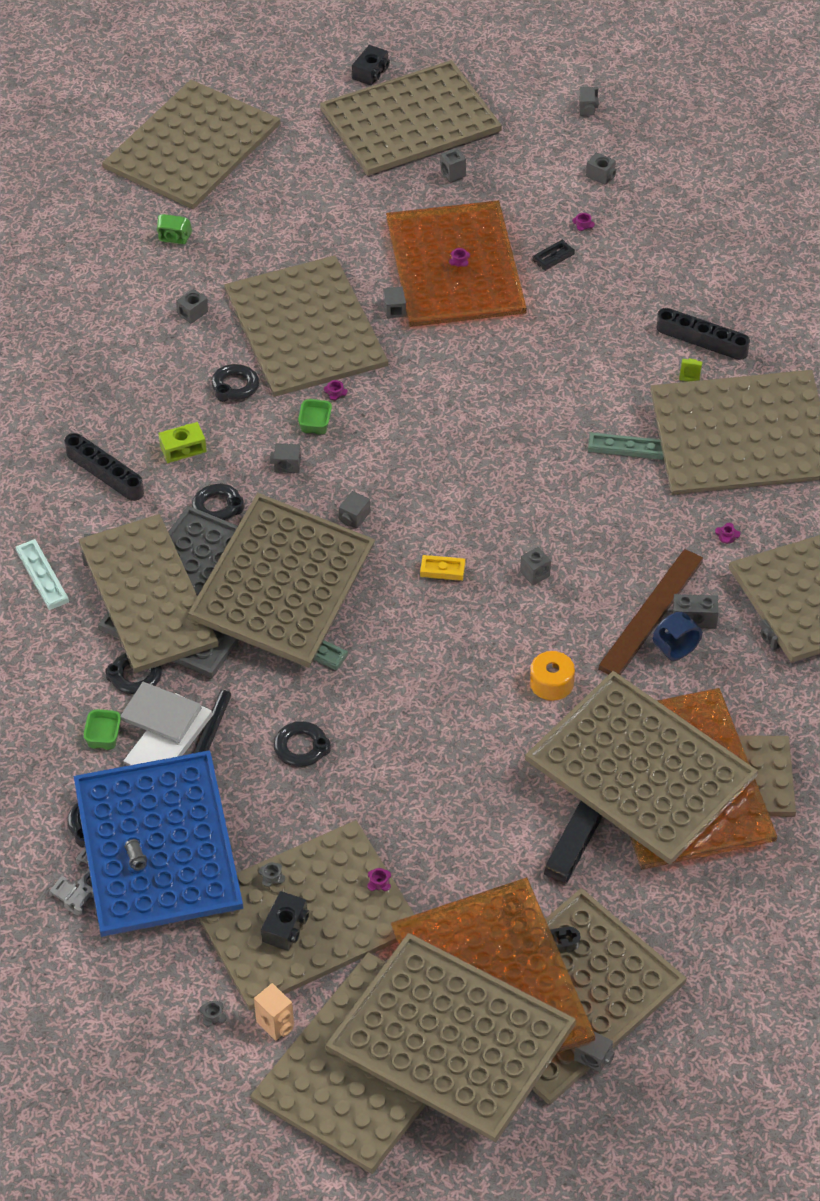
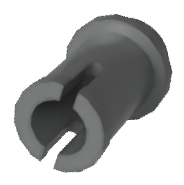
[124,839,148,871]

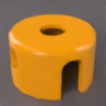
[530,651,575,701]

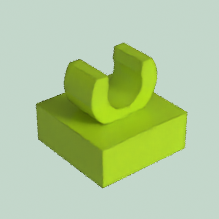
[679,358,702,382]

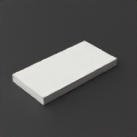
[124,693,213,766]

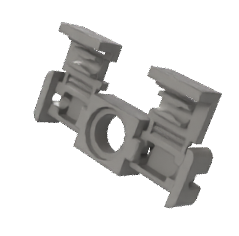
[49,847,94,916]

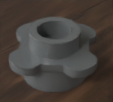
[259,862,285,887]
[200,1001,227,1026]

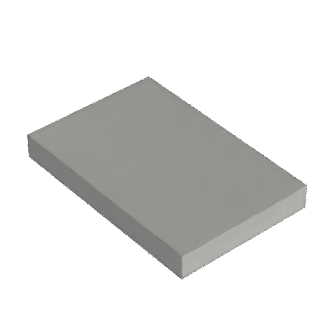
[120,682,202,743]

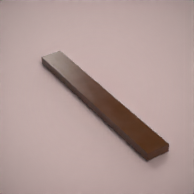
[598,549,703,675]

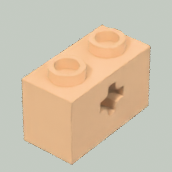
[254,983,294,1041]

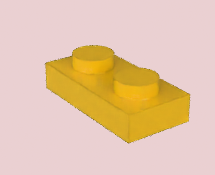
[420,555,465,581]

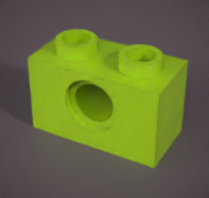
[158,422,207,463]

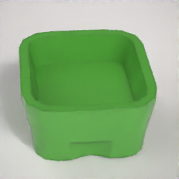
[157,214,192,244]
[298,399,332,435]
[83,709,121,750]

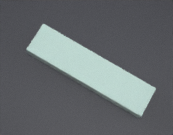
[16,539,69,610]

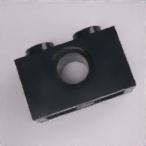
[352,45,390,86]
[261,891,310,951]

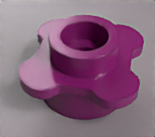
[572,213,595,231]
[449,248,470,267]
[324,380,348,400]
[715,523,741,544]
[367,868,391,891]

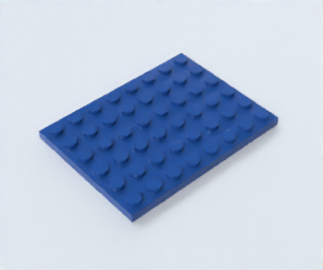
[73,750,244,937]

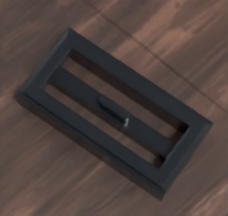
[532,239,575,271]

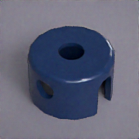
[652,611,703,661]

